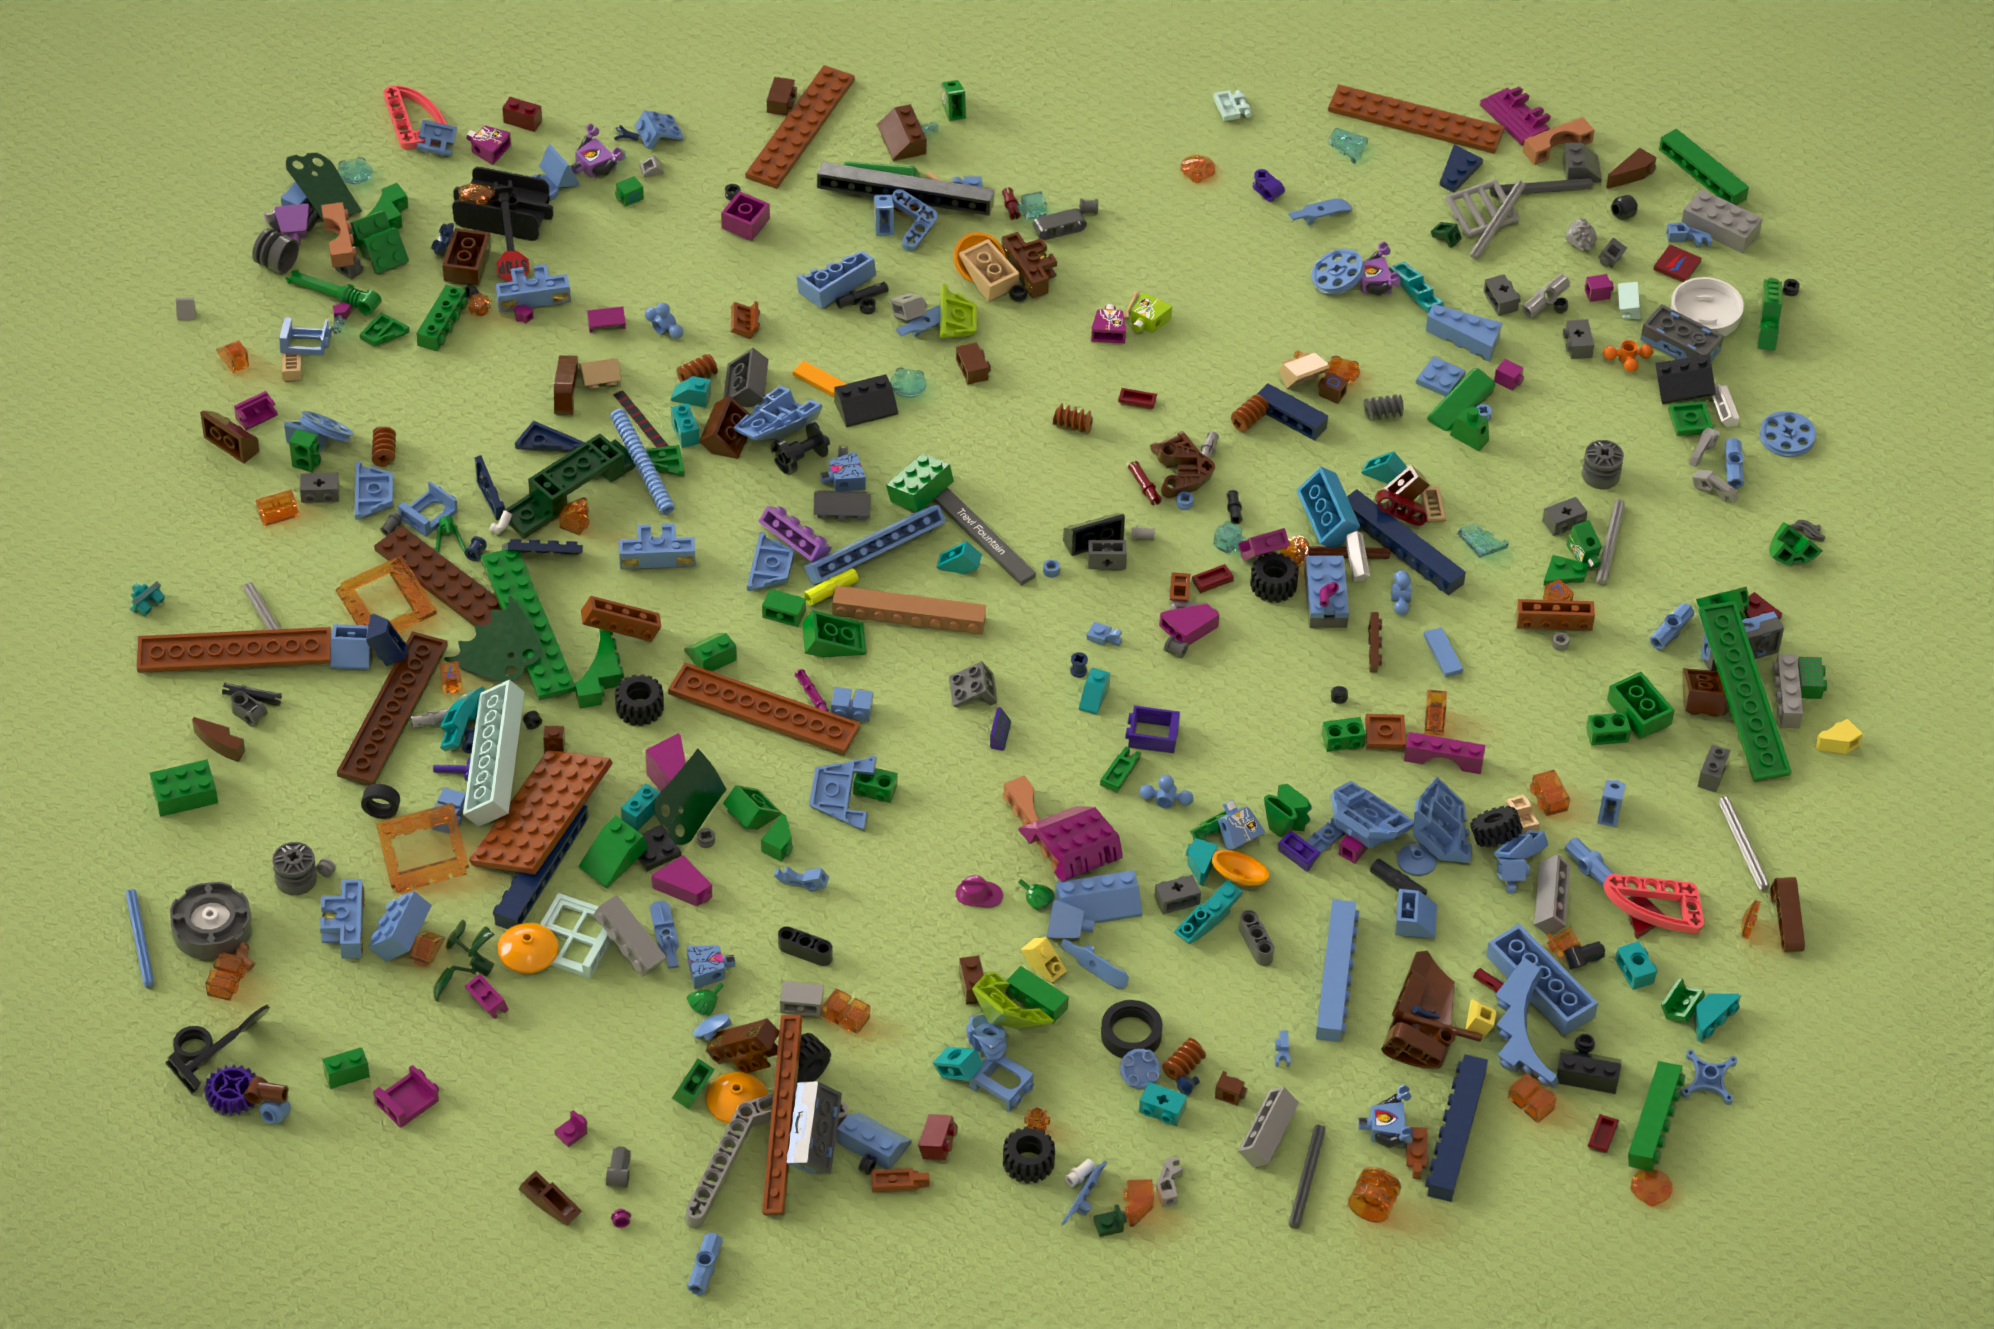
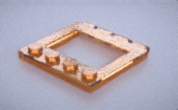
[336,555,437,632]
[376,803,469,893]

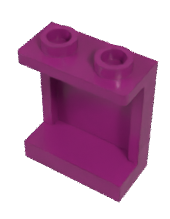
[1238,528,1290,561]
[373,1065,439,1128]

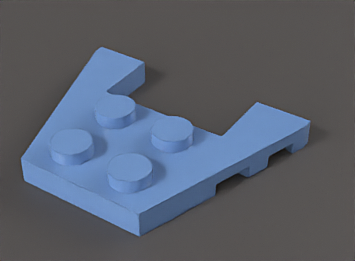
[809,756,877,831]

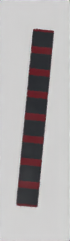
[613,390,668,448]

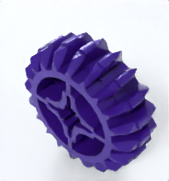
[204,1064,257,1117]

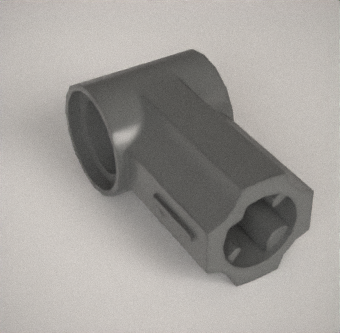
[606,1146,631,1187]

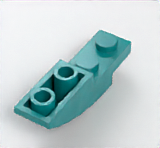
[440,687,485,752]
[1174,880,1243,944]

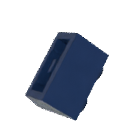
[366,614,408,666]

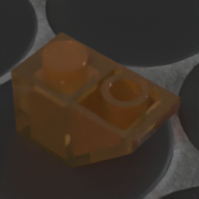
[559,497,590,536]
[1424,690,1447,735]
[1123,1179,1154,1227]

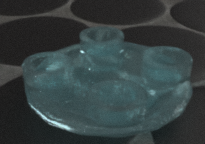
[337,157,372,184]
[890,368,927,397]

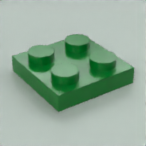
[1668,401,1713,436]

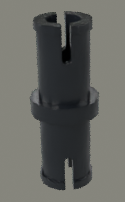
[1226,490,1243,524]

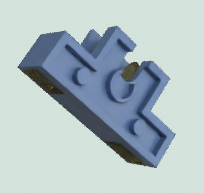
[495,264,571,312]
[619,524,696,569]
[320,879,365,959]

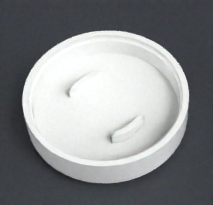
[1670,277,1744,336]

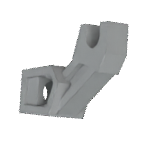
[1689,427,1720,467]
[1692,470,1739,503]
[1156,1156,1183,1207]

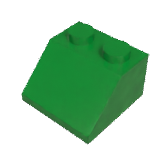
[684,633,737,672]
[723,785,782,830]

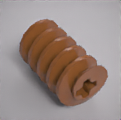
[677,354,718,382]
[1231,394,1269,433]
[1053,403,1093,434]
[372,427,396,467]
[1162,1038,1206,1080]

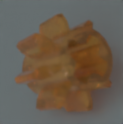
[468,293,491,316]
[1024,1107,1050,1131]

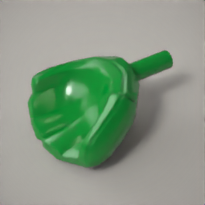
[1018,879,1054,910]
[687,983,724,1016]

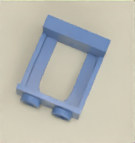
[279,317,332,355]
[398,481,458,537]
[969,1055,1034,1112]

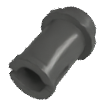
[380,512,402,536]

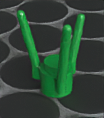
[435,516,466,553]

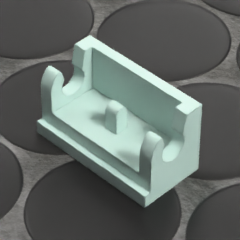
[1618,282,1641,320]

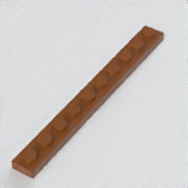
[762,1015,803,1215]

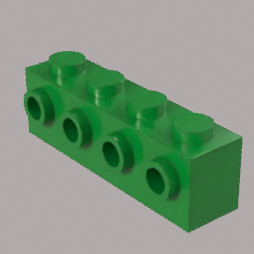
[416,285,468,351]

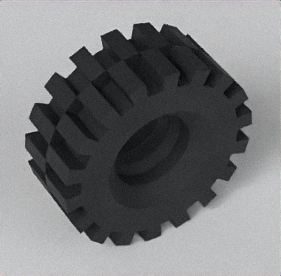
[1470,806,1523,848]

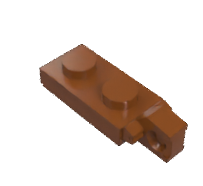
[1406,1127,1428,1179]
[871,1168,930,1192]

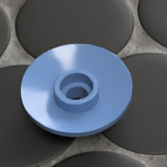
[1397,843,1437,876]

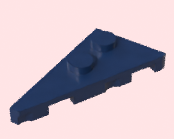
[515,421,585,451]

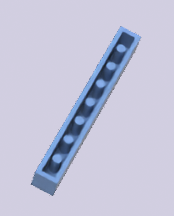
[804,505,946,584]
[1316,899,1359,1042]

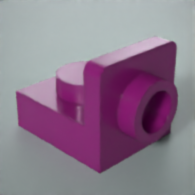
[554,1110,587,1147]

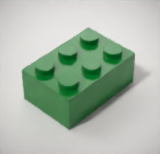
[886,453,954,512]
[1607,672,1675,739]
[150,759,218,817]

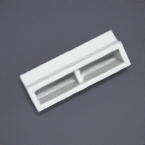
[1712,383,1740,427]
[1345,531,1370,582]

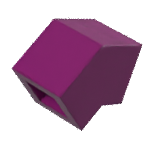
[333,302,352,321]
[514,305,534,324]

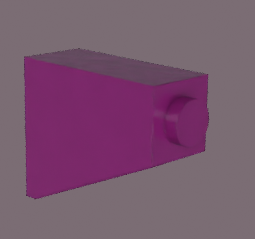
[1159,603,1219,645]
[651,855,713,907]

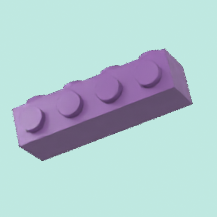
[758,506,832,562]

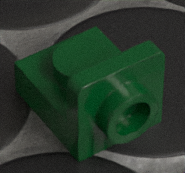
[1430,222,1462,248]
[1093,1204,1127,1237]

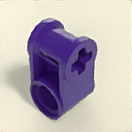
[1253,169,1285,202]

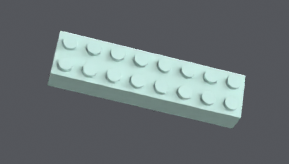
[463,680,525,827]

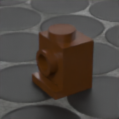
[543,725,565,754]
[1215,1071,1248,1106]

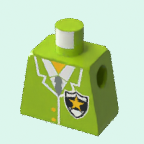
[1131,292,1172,333]

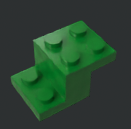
[350,210,409,274]

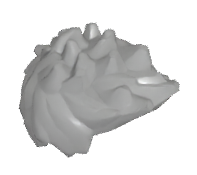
[1566,218,1597,252]

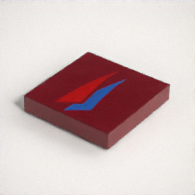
[1653,244,1702,282]

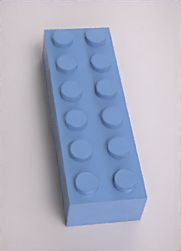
[1486,924,1598,1036]

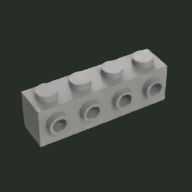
[1773,654,1803,728]
[1534,854,1570,935]
[593,895,666,977]
[1238,1087,1299,1168]

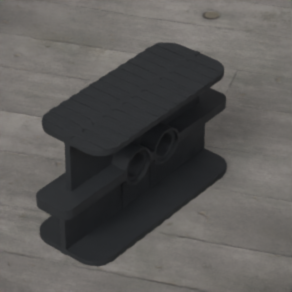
[452,167,554,241]

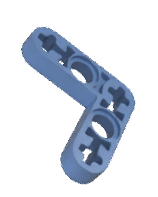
[892,190,938,251]

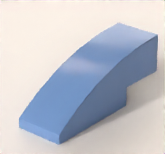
[1494,830,1548,859]

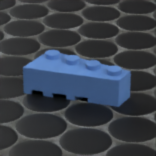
[796,251,876,309]

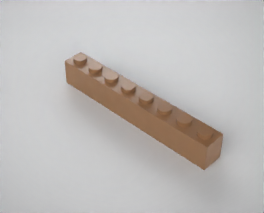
[832,586,986,634]

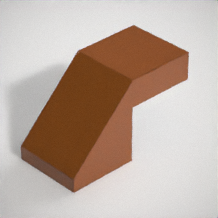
[1169,572,1190,602]

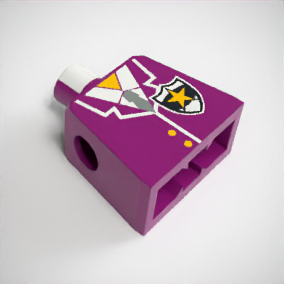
[466,126,511,165]
[1091,304,1126,344]

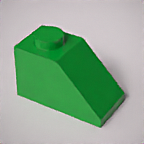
[761,813,793,862]

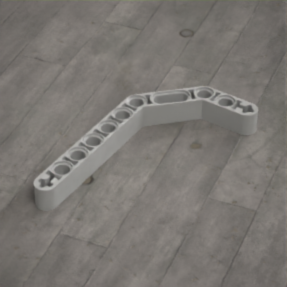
[685,1087,848,1229]

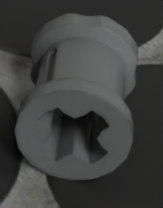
[1079,198,1098,215]
[1164,635,1189,659]

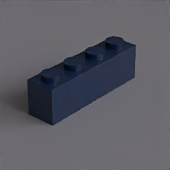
[1257,383,1328,441]

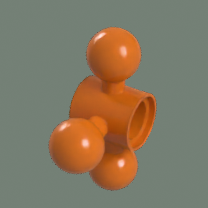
[1603,340,1653,373]

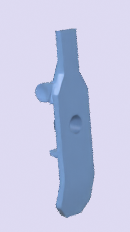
[1289,199,1352,225]
[896,305,940,337]
[1306,816,1345,853]
[650,900,679,969]
[1061,938,1129,989]
[1061,1161,1107,1226]

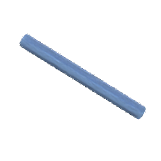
[126,889,154,987]

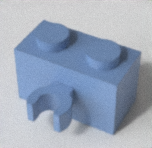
[1497,857,1529,893]

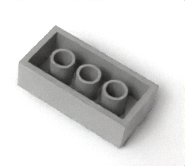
[1681,189,1763,253]

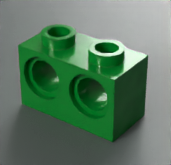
[289,429,321,473]
[1586,712,1631,746]
[1322,717,1366,752]
[853,768,898,803]

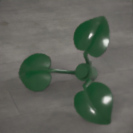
[433,919,495,1002]

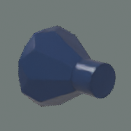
[1177,1076,1200,1096]

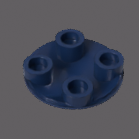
[431,223,454,256]

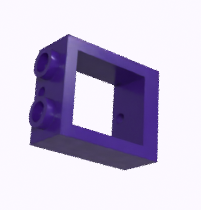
[1125,706,1180,753]

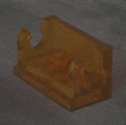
[256,489,299,526]

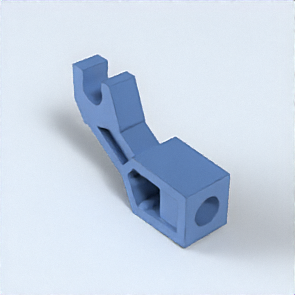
[1666,222,1712,247]
[774,867,829,891]

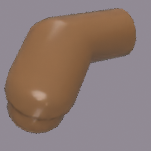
[235,942,255,971]

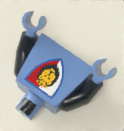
[1358,1085,1414,1148]

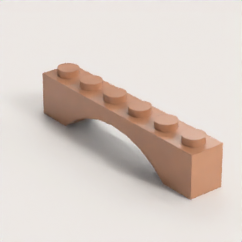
[1002,775,1059,871]

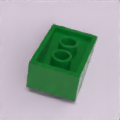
[802,610,866,657]
[579,816,648,888]

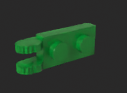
[1100,747,1141,793]

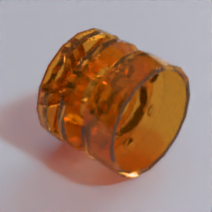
[1348,1167,1401,1223]

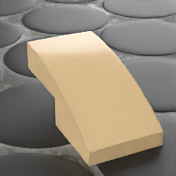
[1506,795,1540,834]

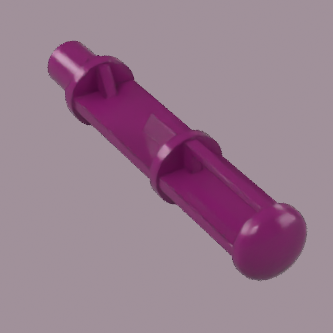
[795,669,829,712]

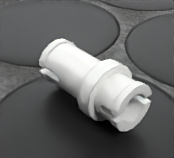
[1065,1159,1096,1187]

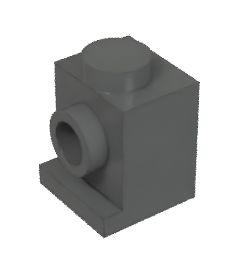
[1598,237,1627,268]
[335,256,363,280]

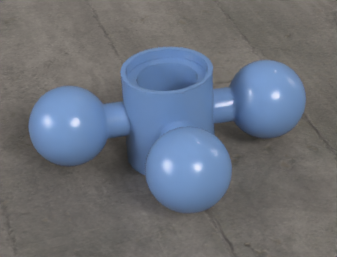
[645,303,684,339]
[1391,570,1412,615]
[1139,775,1193,808]

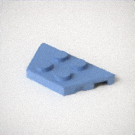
[355,462,393,520]
[747,532,794,591]

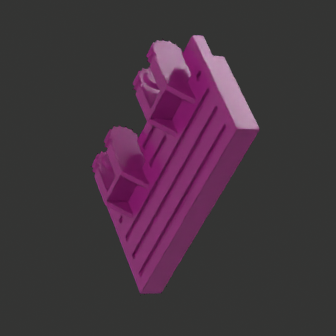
[1480,87,1551,146]

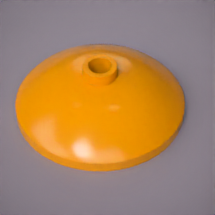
[953,232,1006,284]
[1212,850,1269,887]
[498,923,558,974]
[706,1072,768,1124]

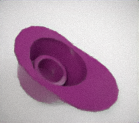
[955,875,1003,908]

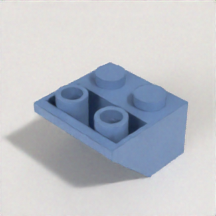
[330,624,372,670]
[1395,889,1437,939]

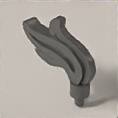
[1790,519,1825,541]

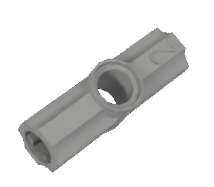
[1522,274,1570,318]

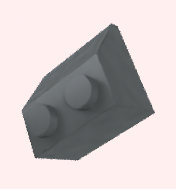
[1563,143,1602,182]

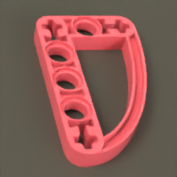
[384,86,447,150]
[1603,874,1704,934]

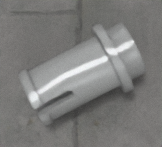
[1131,525,1155,541]

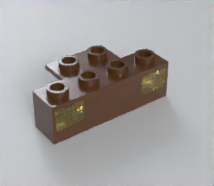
[1002,232,1057,298]
[705,1018,779,1073]

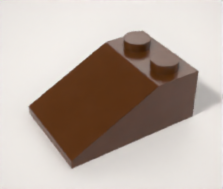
[1682,668,1727,717]

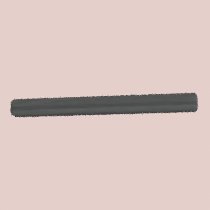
[1489,178,1593,196]
[1289,1124,1326,1229]

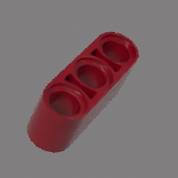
[1375,489,1427,526]

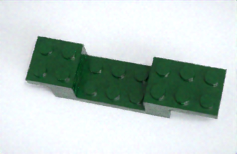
[500,433,636,538]

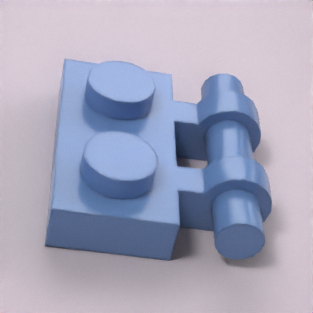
[416,120,457,157]

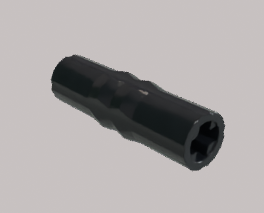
[1370,858,1427,896]

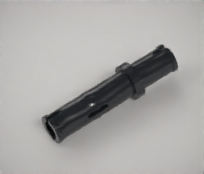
[836,281,889,308]
[222,682,282,706]

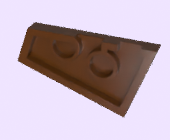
[1368,612,1382,672]

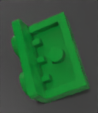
[1661,978,1705,1023]

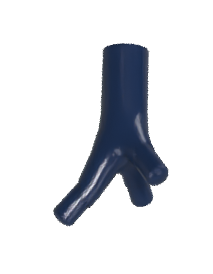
[614,125,639,141]
[1412,1005,1440,1019]

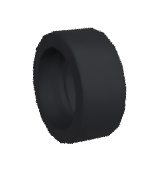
[361,784,400,819]
[173,1026,213,1064]

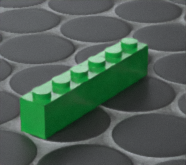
[1659,129,1749,206]
[1628,1061,1686,1171]

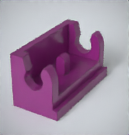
[587,306,626,333]
[234,391,278,430]
[464,974,509,1019]

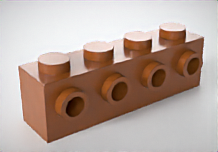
[581,596,661,642]
[1516,599,1595,631]

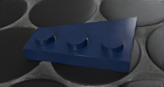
[1439,144,1483,193]
[474,455,505,521]

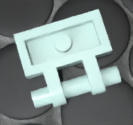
[1213,90,1252,121]

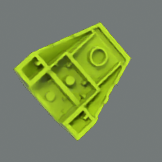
[972,972,1054,1029]

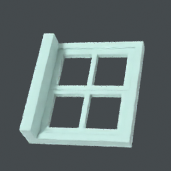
[540,893,612,979]

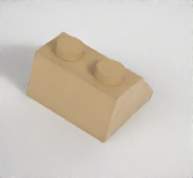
[1278,352,1330,389]
[578,358,621,389]

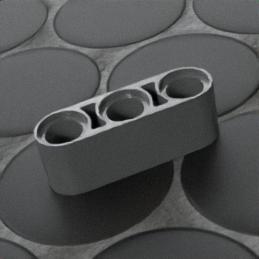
[1033,208,1087,240]
[1239,910,1274,966]

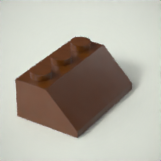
[877,104,927,161]
[699,396,751,459]
[200,411,260,464]

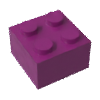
[721,191,770,241]

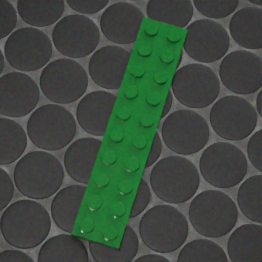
[481,549,576,701]
[1698,601,1792,782]

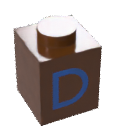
[1318,372,1348,404]

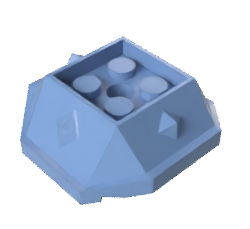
[1331,781,1414,848]

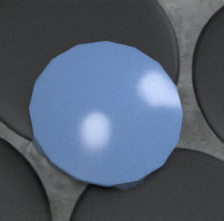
[693,1014,732,1040]
[1120,1049,1161,1089]

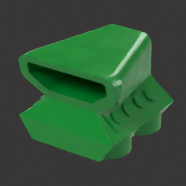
[1264,784,1312,838]

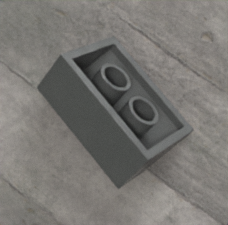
[723,348,768,407]
[813,490,871,519]

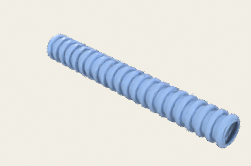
[610,409,675,515]

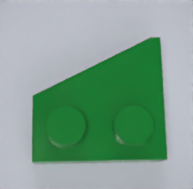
[359,312,410,347]
[645,445,684,476]
[1543,555,1589,586]

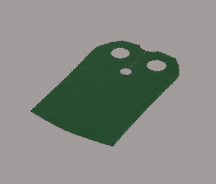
[286,153,362,218]
[655,748,727,845]

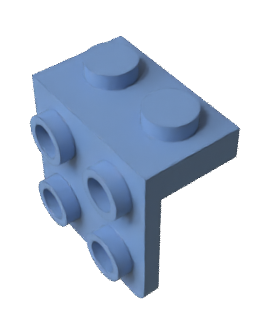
[635,110,684,150]

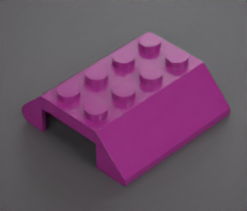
[1018,806,1123,881]

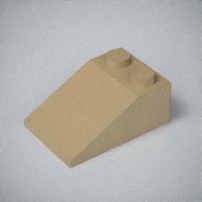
[959,239,1019,302]

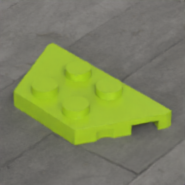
[940,283,977,338]

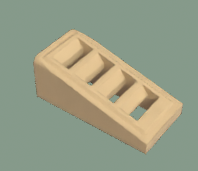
[282,353,302,381]
[1419,486,1446,522]

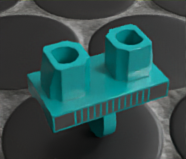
[130,581,165,616]

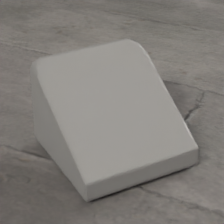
[640,155,664,177]
[176,298,196,320]

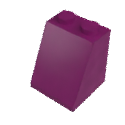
[645,733,686,791]

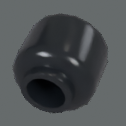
[1611,195,1638,220]

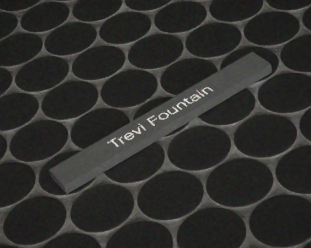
[933,488,1036,586]

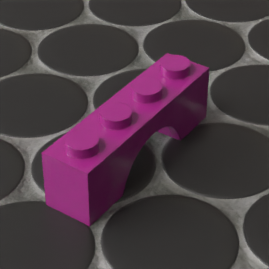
[1404,732,1486,774]

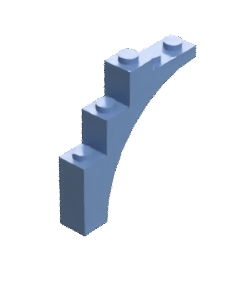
[1495,957,1559,1089]

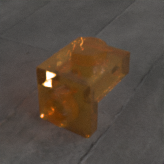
[1546,927,1581,957]

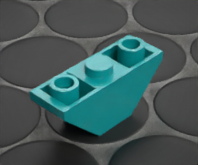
[1694,993,1741,1043]

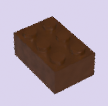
[442,228,491,286]

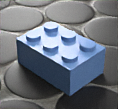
[368,891,432,962]

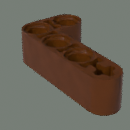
[554,355,578,415]
[1770,877,1805,952]

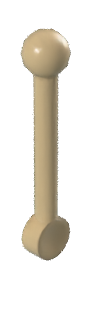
[1123,292,1139,320]

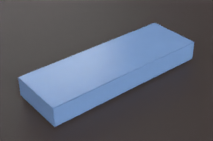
[1424,627,1463,677]

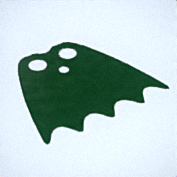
[444,596,541,682]

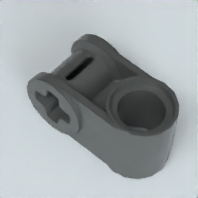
[231,691,268,727]

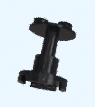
[771,422,830,475]

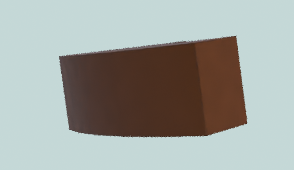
[192,717,245,762]
[518,1171,582,1225]

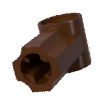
[244,1076,289,1104]

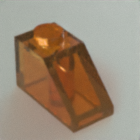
[216,340,249,374]
[409,930,445,966]

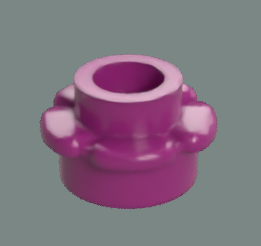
[610,1209,631,1228]

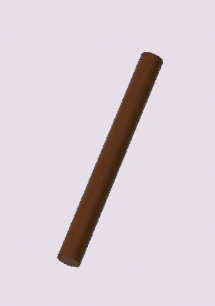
[1402,1012,1483,1042]

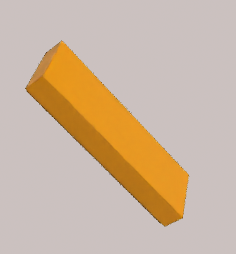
[793,361,847,397]

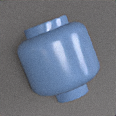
[260,1099,291,1124]

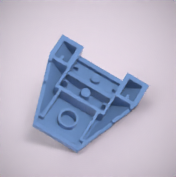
[734,386,822,440]
[1413,777,1472,863]

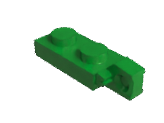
[1190,808,1238,840]

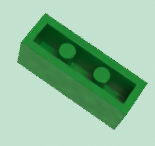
[1005,966,1069,1024]

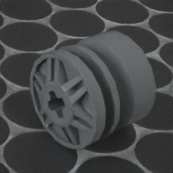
[252,228,299,274]
[1582,440,1624,489]
[272,842,317,895]

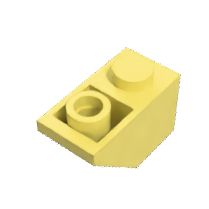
[1816,719,1863,754]
[1021,938,1067,982]
[1465,999,1497,1039]

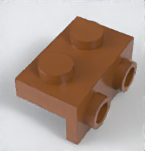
[731,301,760,339]

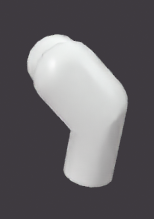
[490,511,512,535]

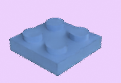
[1416,357,1466,397]

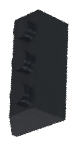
[1655,354,1716,404]
[834,374,898,428]
[1063,513,1125,556]
[1556,1048,1621,1094]

